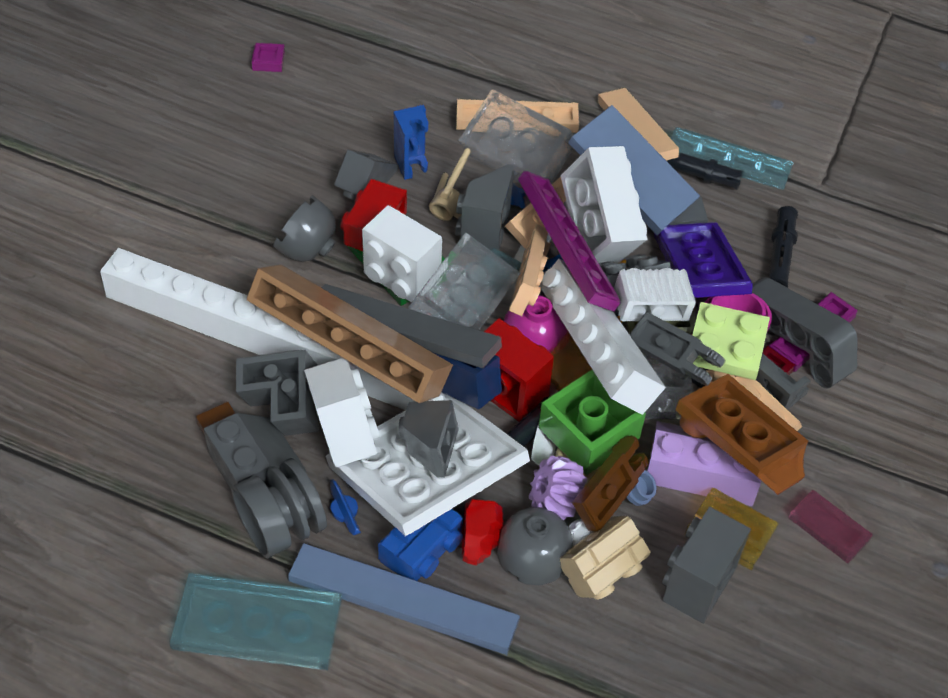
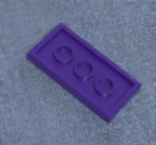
[654,222,753,298]

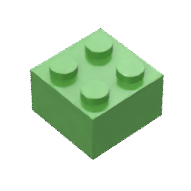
[539,369,646,476]

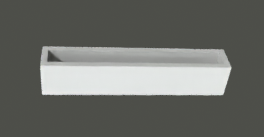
[540,259,666,415]

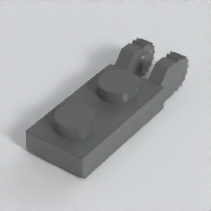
[629,312,725,386]

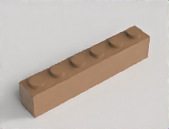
[246,265,453,403]

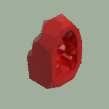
[461,499,503,566]

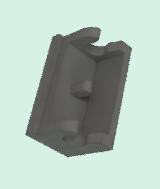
[756,353,811,410]

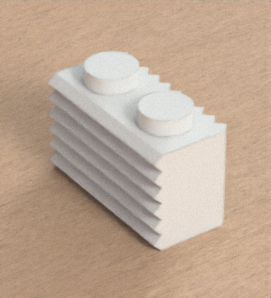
[614,268,696,321]

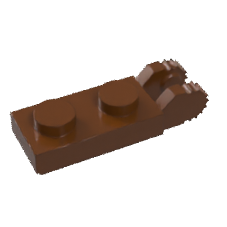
[572,435,649,532]

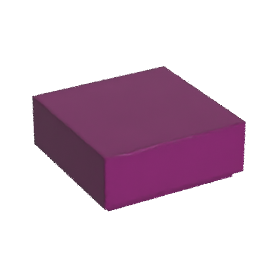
[252,43,285,72]

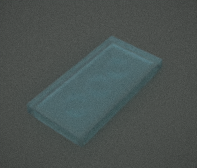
[170,573,342,670]

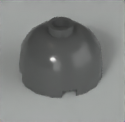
[273,195,336,262]
[497,507,573,585]

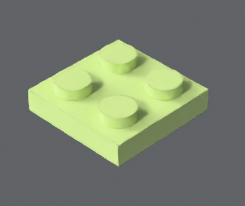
[692,302,770,380]

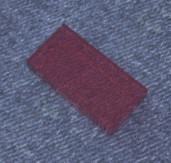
[789,490,873,564]

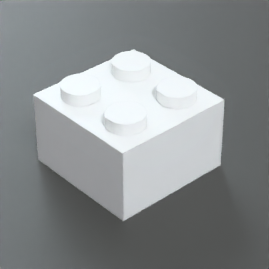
[362,205,442,305]
[304,358,380,468]

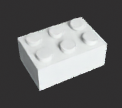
[561,146,647,264]

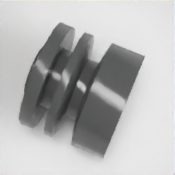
[231,458,327,559]

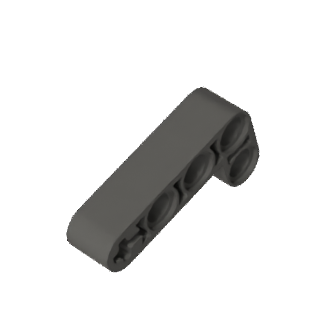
[752,277,857,389]

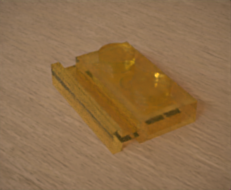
[685,487,779,570]

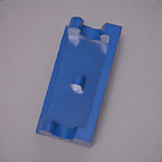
[394,105,429,180]

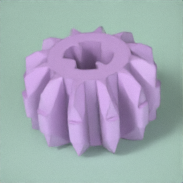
[529,456,587,520]

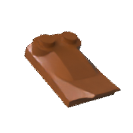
[675,374,808,495]

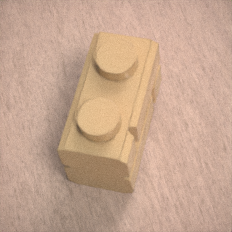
[559,516,651,600]

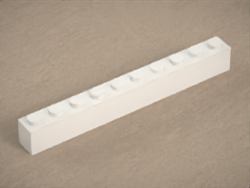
[100,248,414,410]

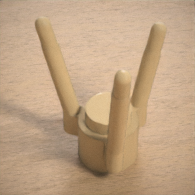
[429,148,471,221]

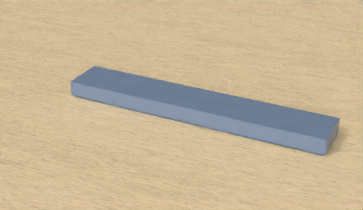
[288,543,520,655]

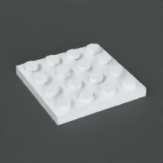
[326,392,530,536]

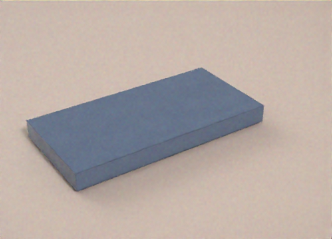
[568,105,700,235]

